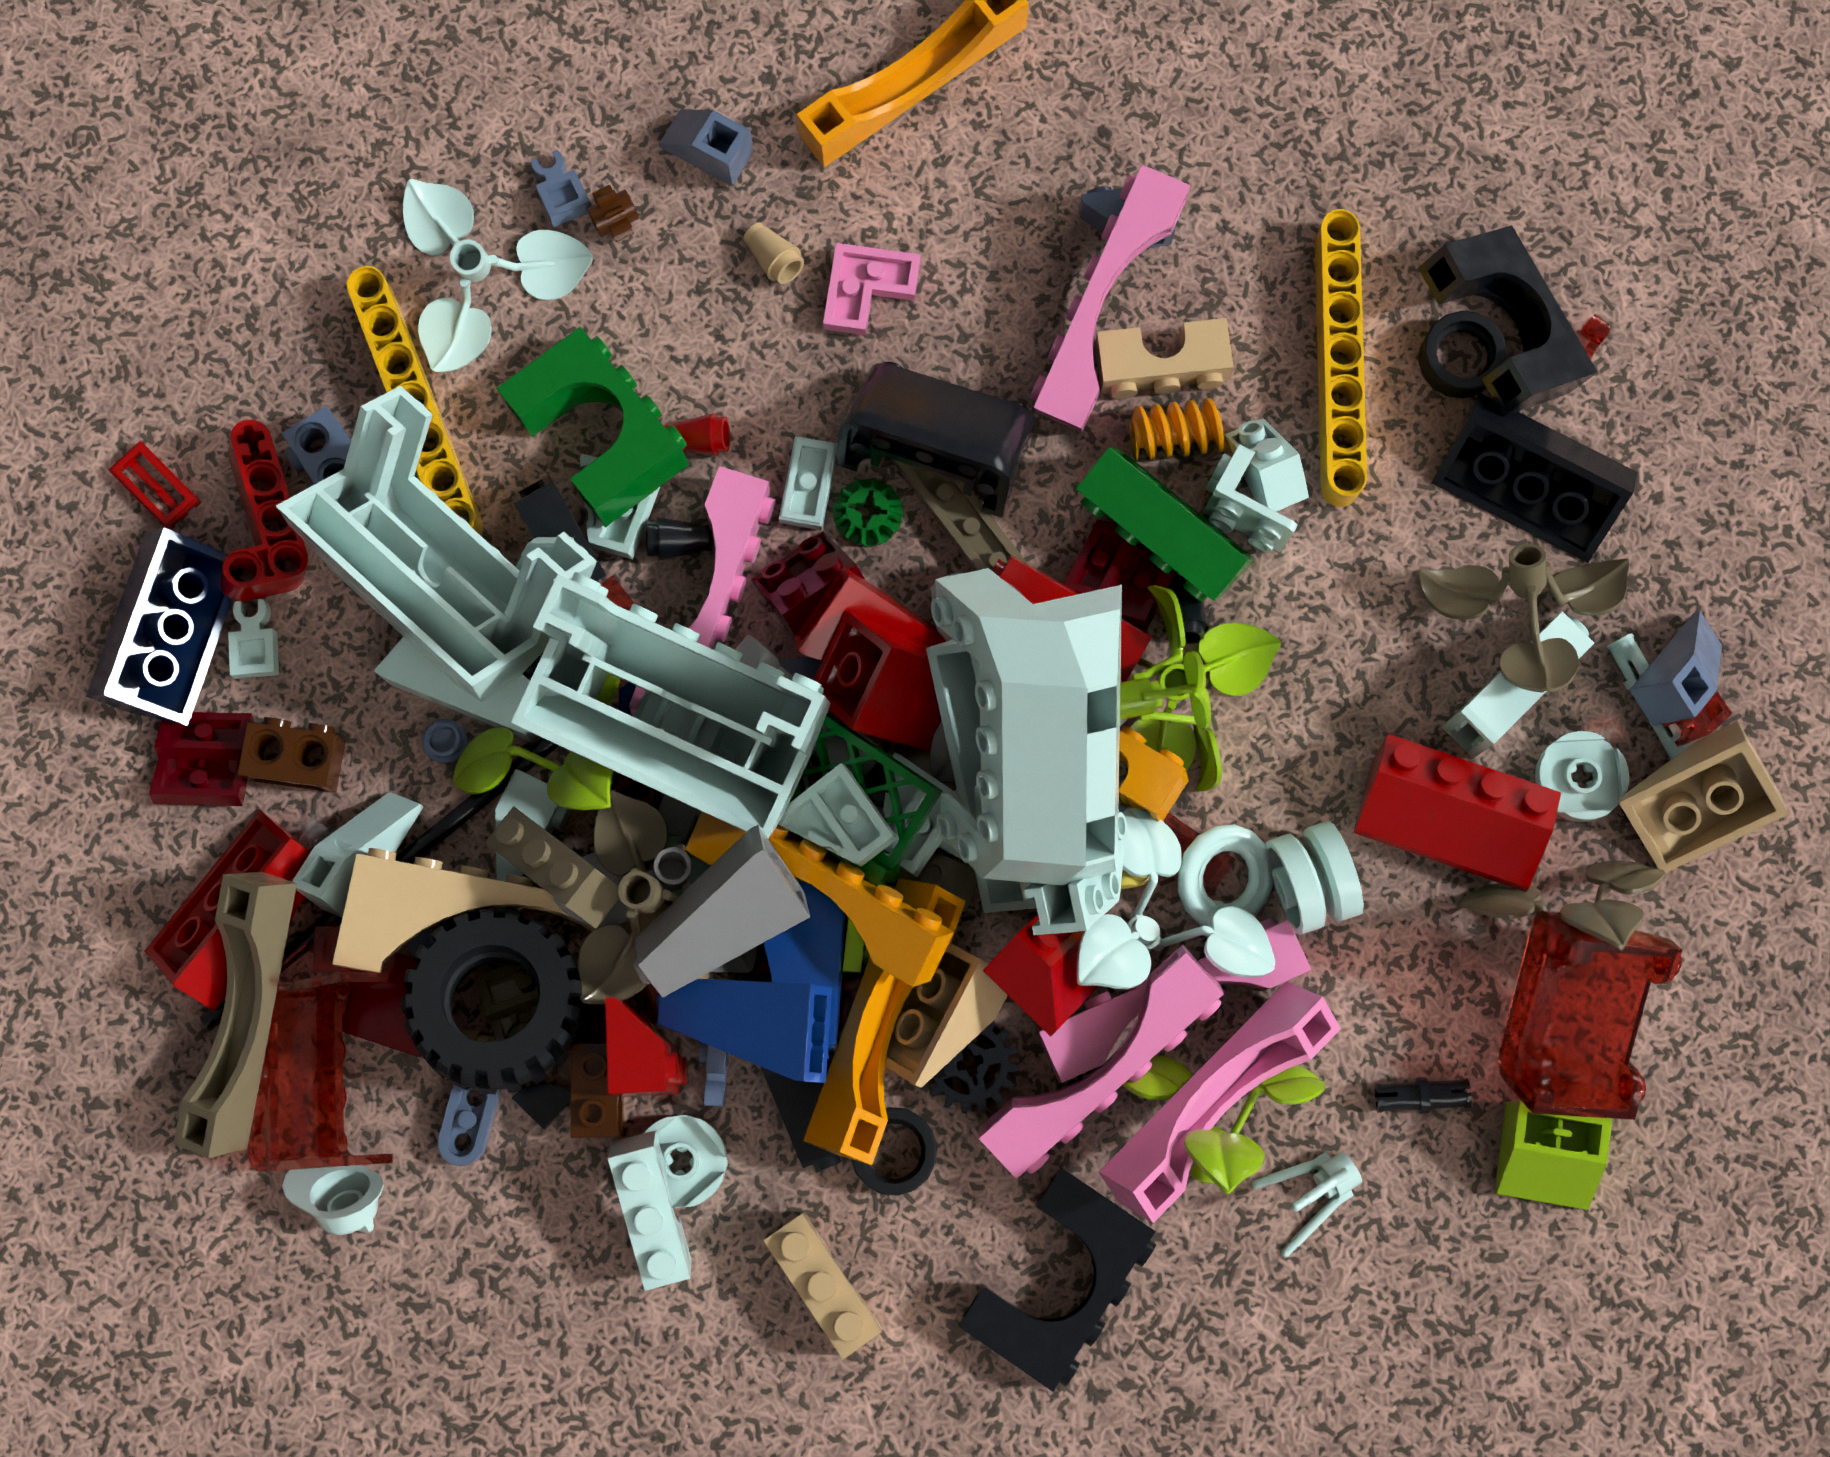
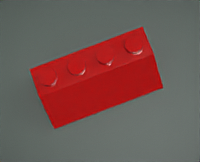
[1353,734,1561,892]
[144,809,312,1011]

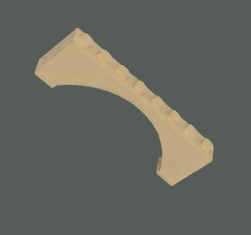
[332,848,714,1026]

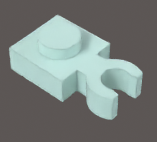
[228,599,279,679]

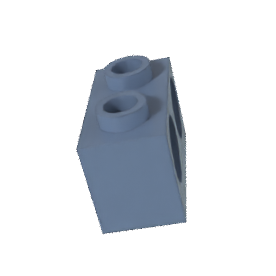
[282,405,351,488]

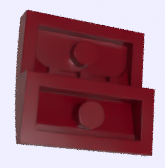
[1064,519,1177,631]
[149,712,253,806]
[338,953,423,1058]

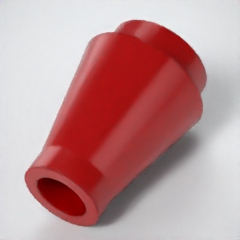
[665,413,730,456]

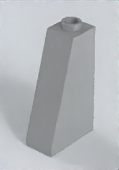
[633,825,810,998]

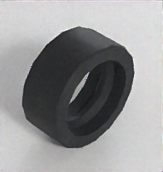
[1418,311,1507,399]
[851,1107,937,1196]

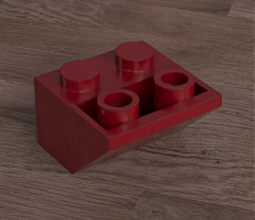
[751,531,865,639]

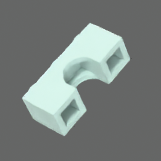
[608,1130,692,1291]

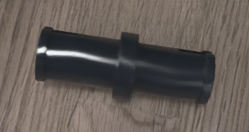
[1374,1077,1472,1114]

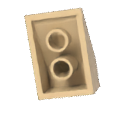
[1618,721,1789,873]
[885,943,1008,1088]

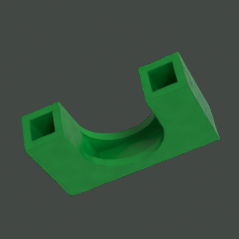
[496,327,690,528]

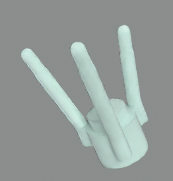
[1251,1152,1362,1257]

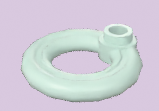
[1177,824,1274,927]

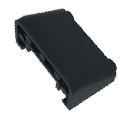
[836,362,1035,518]

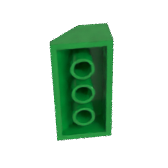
[1076,447,1255,602]

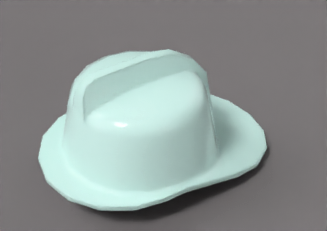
[282,1156,384,1235]

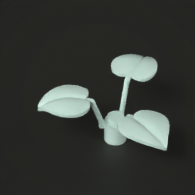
[403,179,593,373]
[1076,808,1275,989]

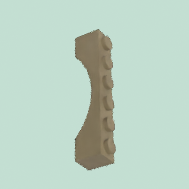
[174,872,297,1158]

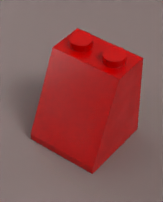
[813,610,942,751]

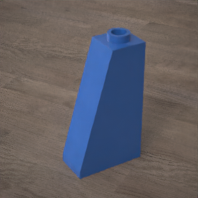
[764,881,846,1061]
[656,979,832,1083]

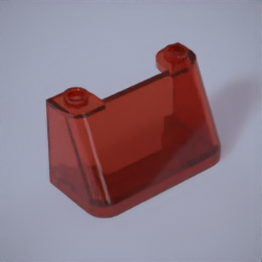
[1498,910,1683,1120]

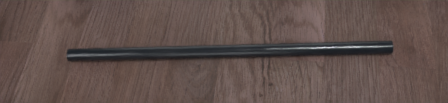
[200,737,559,1030]

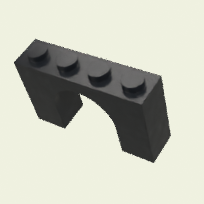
[1418,225,1598,417]
[958,1167,1156,1392]

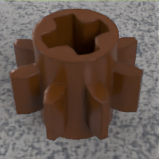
[586,185,639,242]

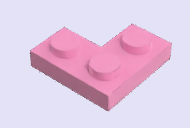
[823,243,921,336]

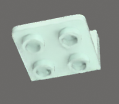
[1203,444,1297,553]

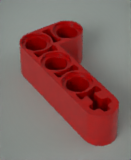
[220,420,308,601]

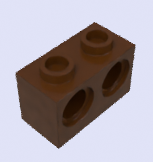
[237,717,346,793]
[571,1043,624,1138]

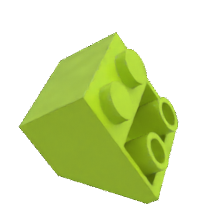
[1494,1101,1613,1210]

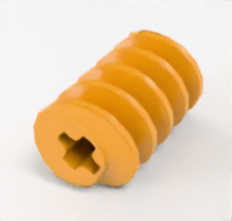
[1130,398,1224,461]

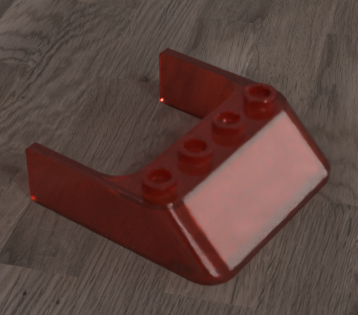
[247,972,393,1172]

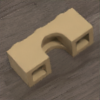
[1094,318,1234,399]
[763,1212,883,1360]

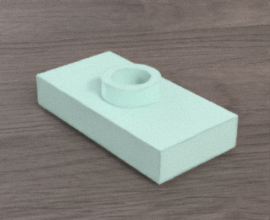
[779,436,838,530]

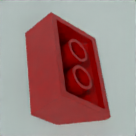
[983,915,1098,1037]
[605,997,688,1097]

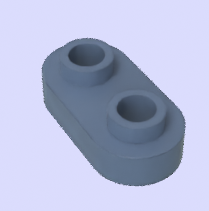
[438,1085,499,1166]

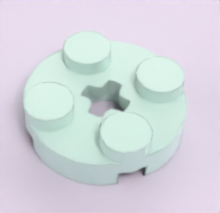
[1535,731,1629,822]
[645,1115,728,1208]

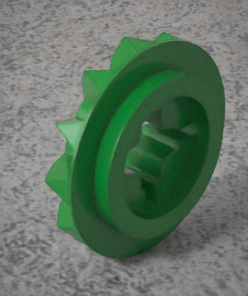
[833,477,903,547]

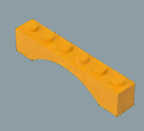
[797,0,1029,168]
[685,811,954,987]
[803,878,966,1165]

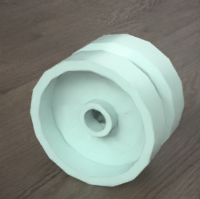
[1266,820,1364,935]

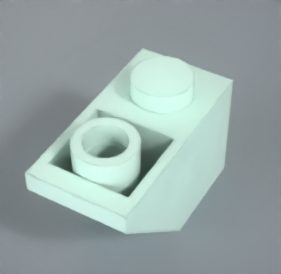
[1224,418,1309,512]

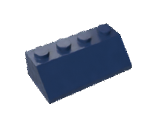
[86,527,243,726]

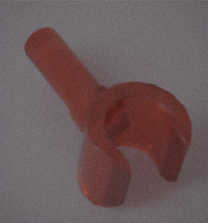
[1578,314,1610,360]

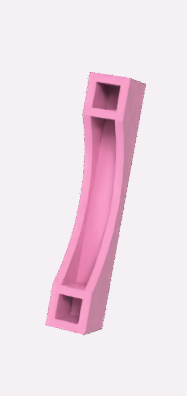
[1030,165,1190,433]
[629,466,775,717]
[1037,917,1312,1084]
[978,944,1224,1179]
[1099,981,1341,1223]

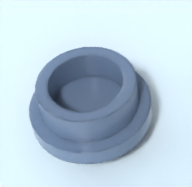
[422,719,468,764]

